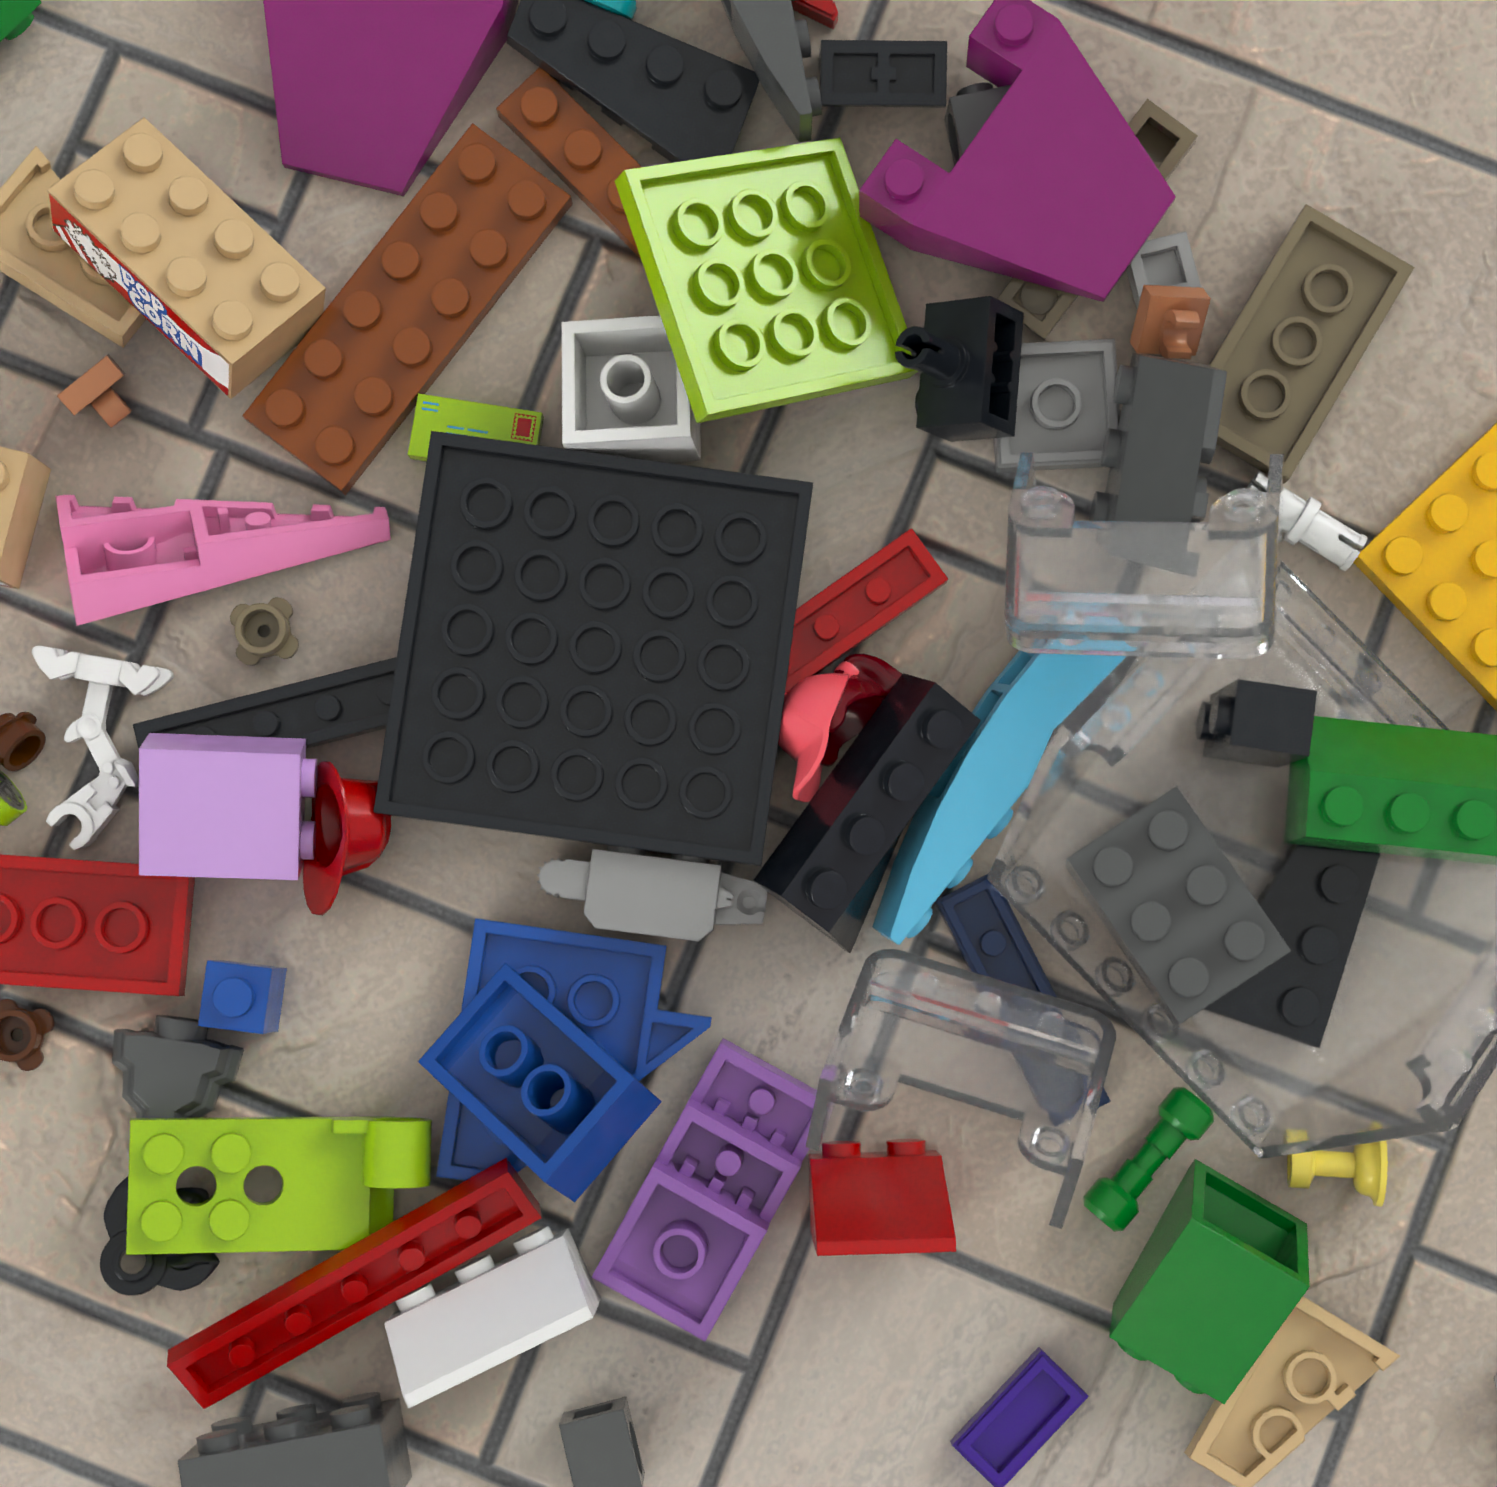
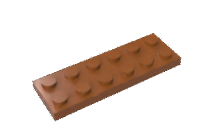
[242,123,573,495]

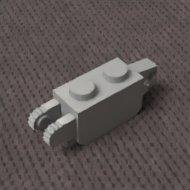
[537,846,767,942]

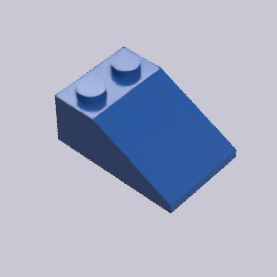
[418,963,662,1202]

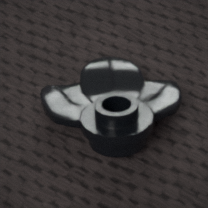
[100,1177,220,1296]

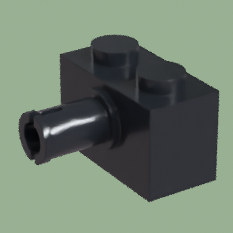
[895,296,1024,442]

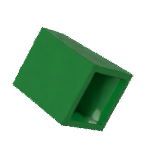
[1109,1159,1310,1404]

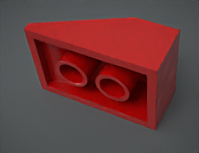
[808,1139,956,1256]

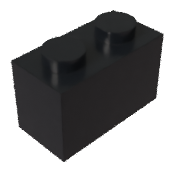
[1196,679,1317,768]

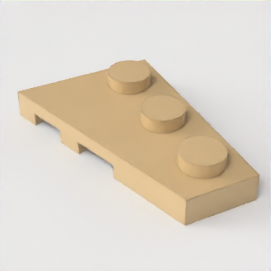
[0,146,146,348]
[1184,1296,1400,1487]

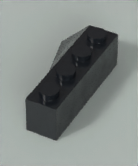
[753,673,981,953]

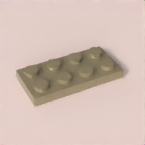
[1209,204,1415,484]

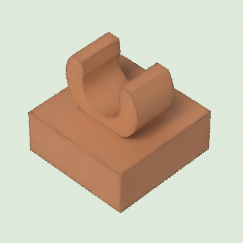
[1130,285,1211,359]
[57,354,132,428]

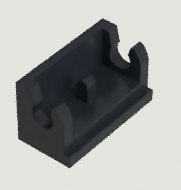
[819,40,947,108]

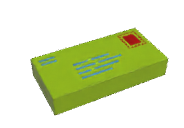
[408,393,544,462]

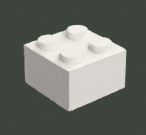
[561,315,701,463]

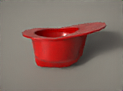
[303,761,391,916]

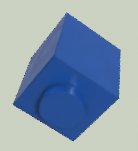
[198,960,287,1034]

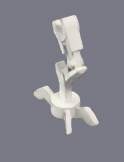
[32,646,174,850]

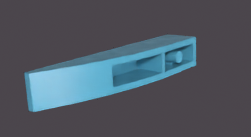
[872,595,1141,945]

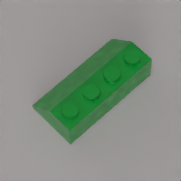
[1284,716,1497,865]

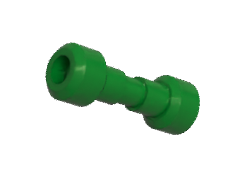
[1083,1087,1214,1232]

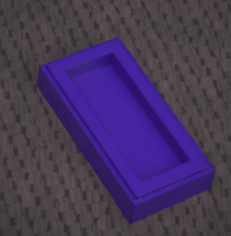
[950,1347,1089,1487]

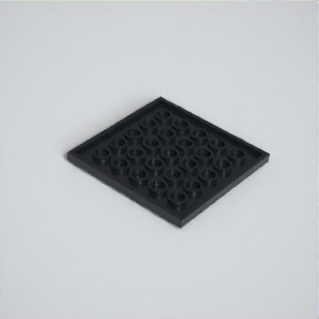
[374,431,813,866]

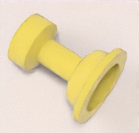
[1287,1128,1388,1207]

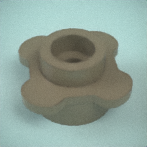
[230,597,299,666]

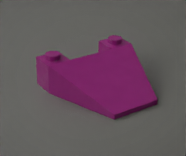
[263,0,519,196]
[859,0,1176,302]

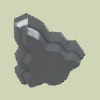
[112,1015,244,1118]

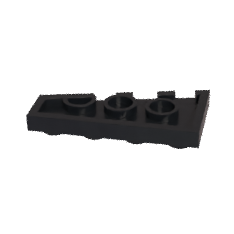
[507,0,760,163]
[1203,844,1381,1048]

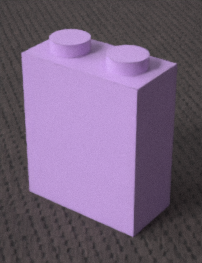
[139,733,317,880]

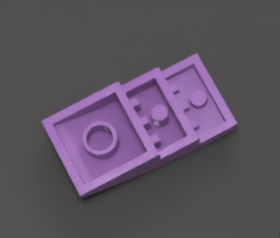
[591,1038,835,1341]

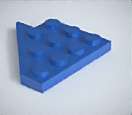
[436,918,712,1181]

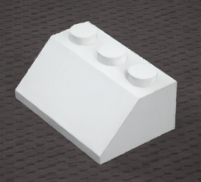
[384,1225,601,1409]

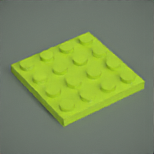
[614,137,919,423]

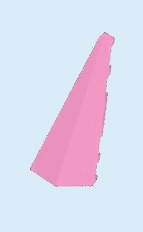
[56,495,391,626]

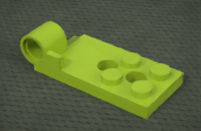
[126,1116,432,1255]

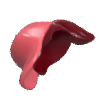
[778,654,902,802]

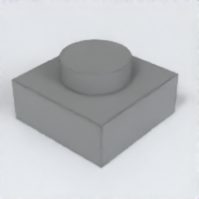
[1126,231,1201,309]

